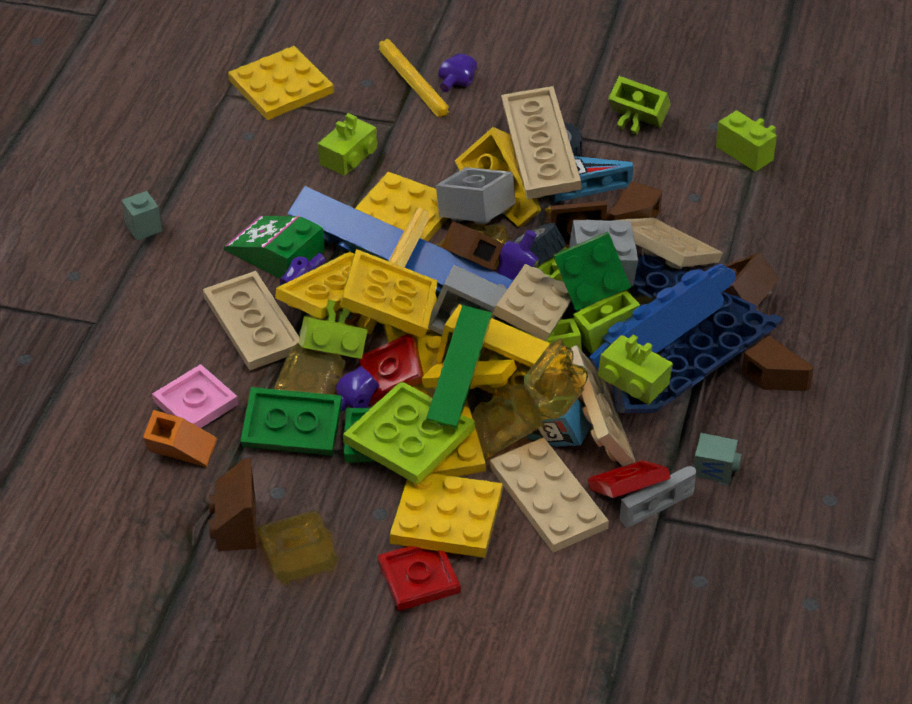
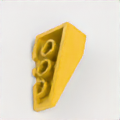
[455,127,541,228]

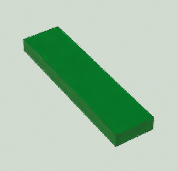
[427,305,492,429]

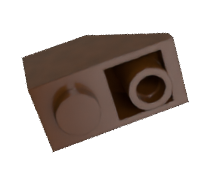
[607,181,663,221]
[441,221,505,271]
[741,336,814,391]

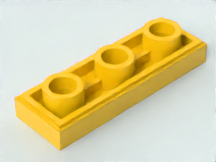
[422,359,517,389]

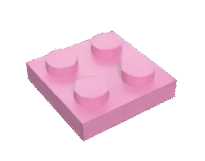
[152,364,239,428]

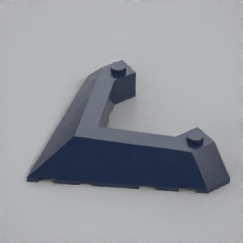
[612,254,784,413]

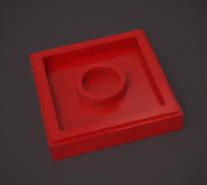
[359,334,424,406]
[587,460,671,498]
[377,546,461,611]

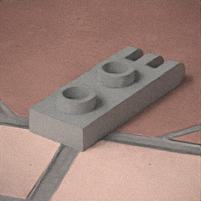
[620,466,696,528]

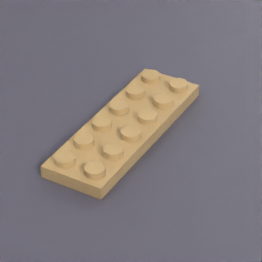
[501,86,582,199]

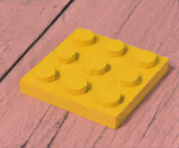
[228,46,334,120]
[355,172,448,242]
[339,249,438,338]
[390,473,503,558]

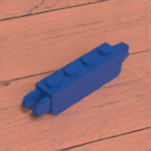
[590,264,737,370]

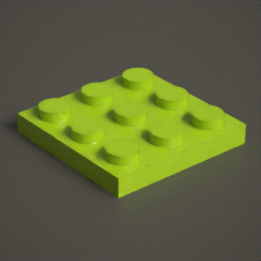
[343,381,475,485]

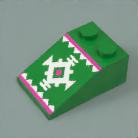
[224,216,325,279]

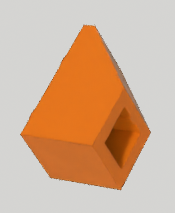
[143,410,217,467]

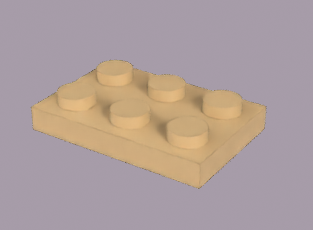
[492,264,572,341]

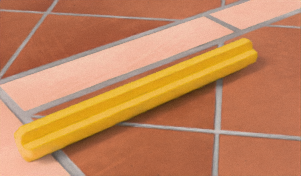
[379,39,449,118]
[357,208,430,334]

